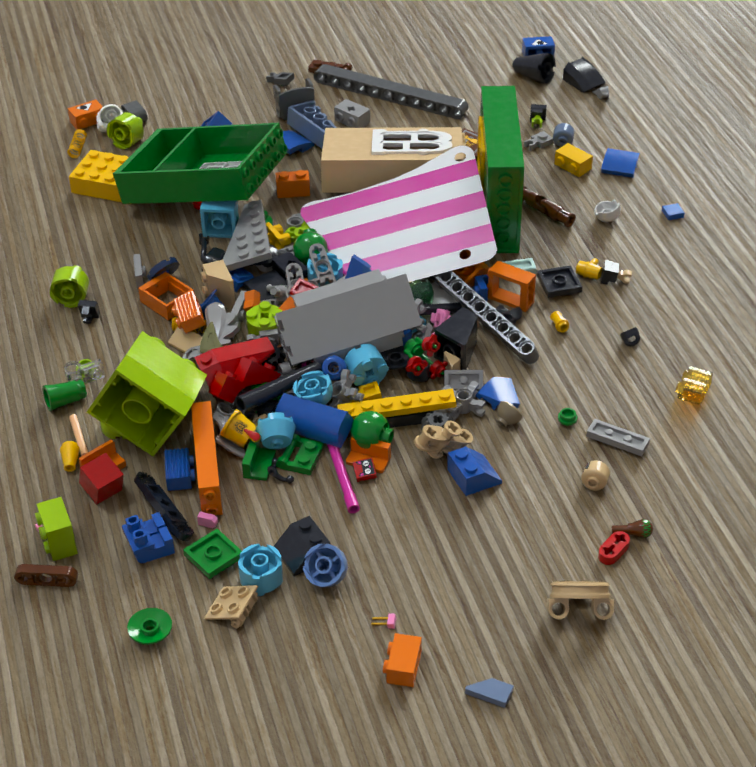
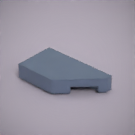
[465,678,514,708]

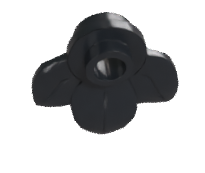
[493,304,522,326]

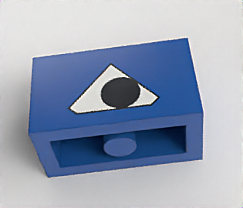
[522,36,555,56]

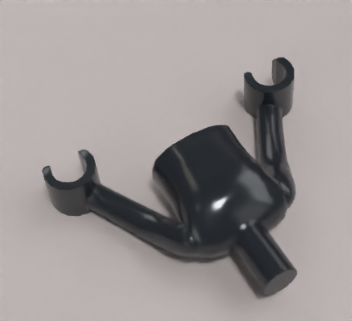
[199,233,225,272]

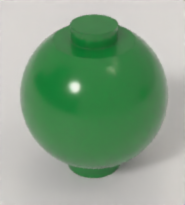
[293,228,328,266]
[350,411,394,449]

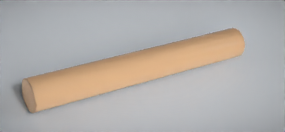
[69,414,88,456]

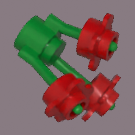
[404,334,448,379]

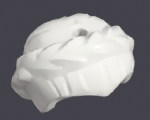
[96,104,123,132]

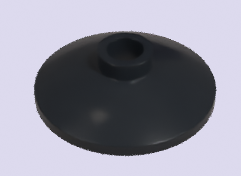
[380,345,410,370]

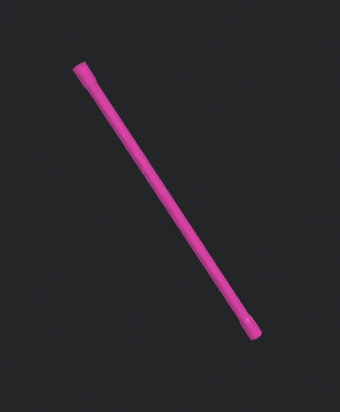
[301,361,360,514]

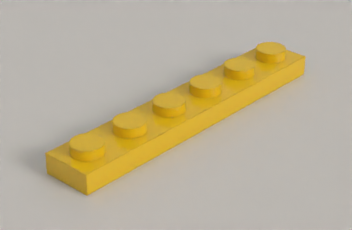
[337,389,456,419]

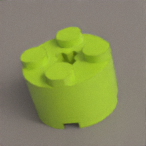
[107,112,144,149]
[50,265,89,308]
[246,301,282,340]

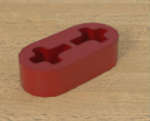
[598,531,630,565]

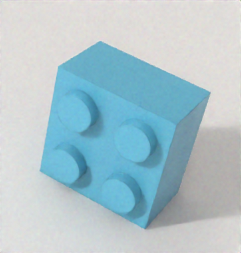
[200,201,239,238]

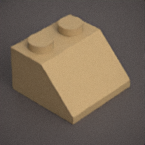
[200,260,235,309]

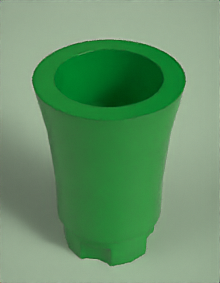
[42,380,87,411]

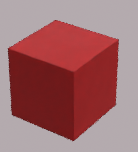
[79,453,124,505]

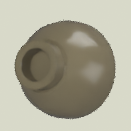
[496,401,523,427]

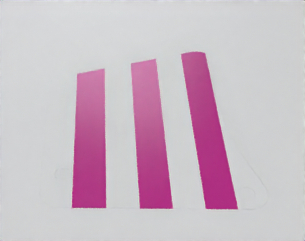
[300,146,497,282]

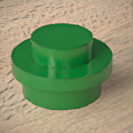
[558,408,578,426]

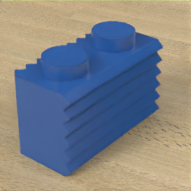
[164,447,195,491]

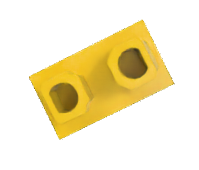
[266,222,291,250]

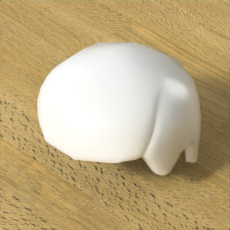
[594,200,620,223]

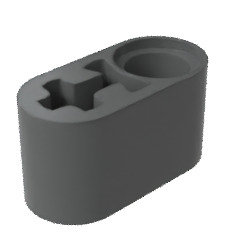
[121,101,148,122]

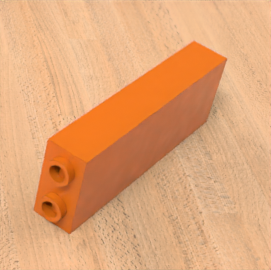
[191,401,223,515]

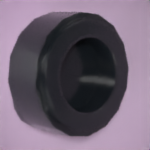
[620,327,640,347]

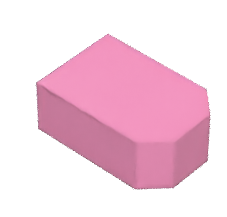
[197,512,218,529]

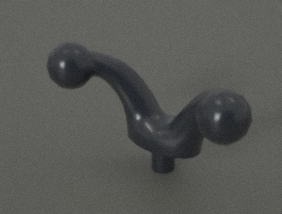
[267,458,294,483]

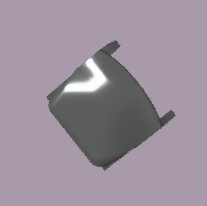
[273,78,315,120]

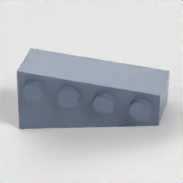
[287,100,336,149]

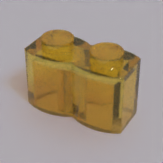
[676,366,713,405]

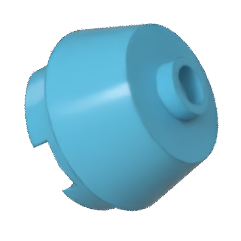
[256,412,296,449]

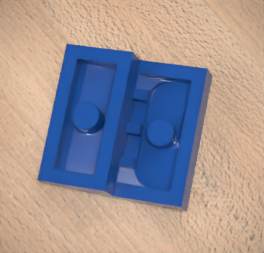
[283,130,314,154]
[601,148,640,178]

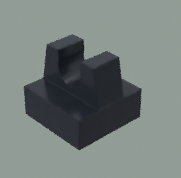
[78,300,100,324]

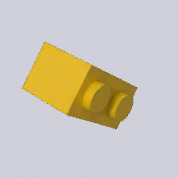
[554,143,593,177]

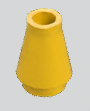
[60,441,80,472]

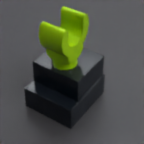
[530,104,547,128]

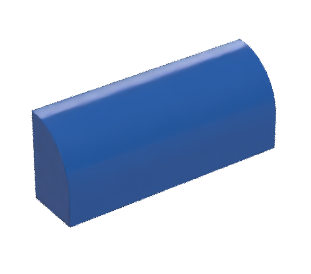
[275,393,354,448]

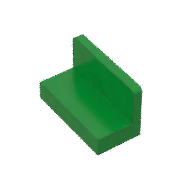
[242,439,276,481]

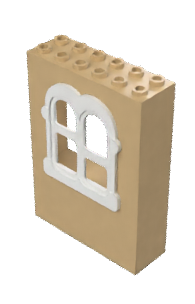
[321,127,466,193]

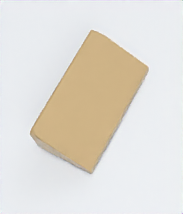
[168,327,202,353]

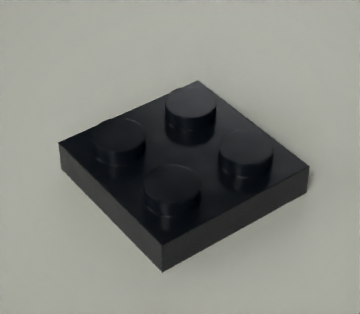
[537,265,583,298]

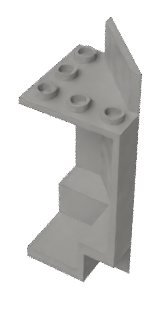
[274,269,422,368]

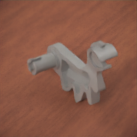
[182,302,239,360]

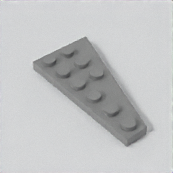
[223,200,272,271]

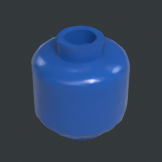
[322,356,348,381]

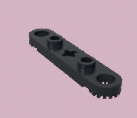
[134,472,194,541]

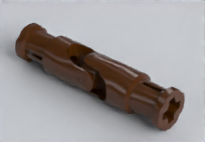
[522,186,576,227]

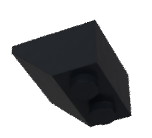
[273,515,331,576]

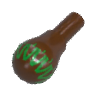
[612,519,653,538]

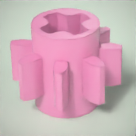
[430,309,451,328]

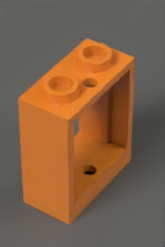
[487,261,536,312]
[138,272,194,320]

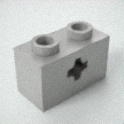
[334,99,370,128]

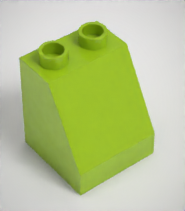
[87,331,207,456]

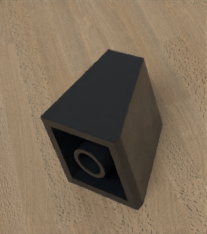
[434,307,478,370]

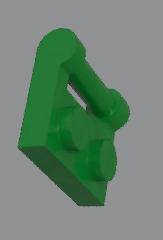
[276,434,324,475]

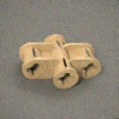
[414,420,473,459]

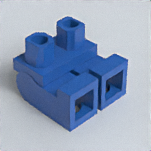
[122,512,175,563]

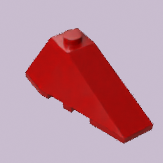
[194,337,275,397]

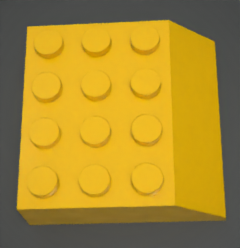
[69,150,129,202]

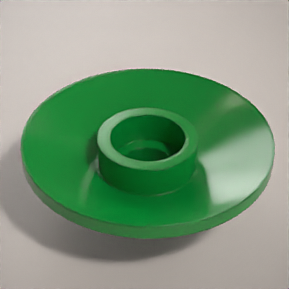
[127,608,172,645]

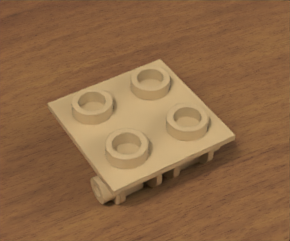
[204,585,258,628]

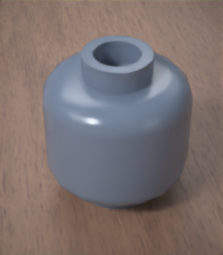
[553,123,574,147]

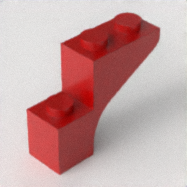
[208,356,281,403]

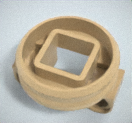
[547,581,614,620]

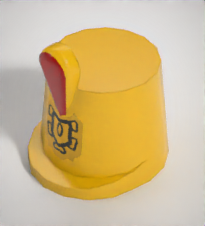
[220,409,261,448]

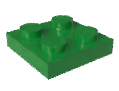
[183,529,242,579]

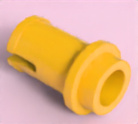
[550,311,569,333]

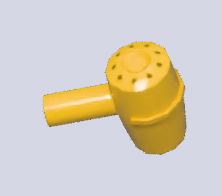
[576,258,603,279]

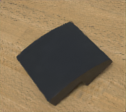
[243,270,287,301]

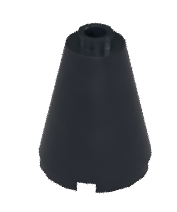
[512,53,556,84]

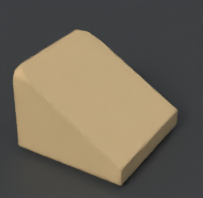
[444,351,461,370]

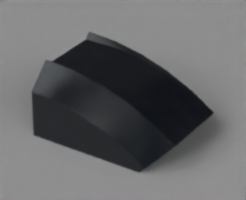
[563,57,606,93]

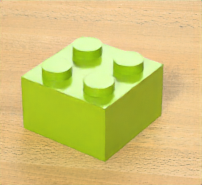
[35,497,78,561]

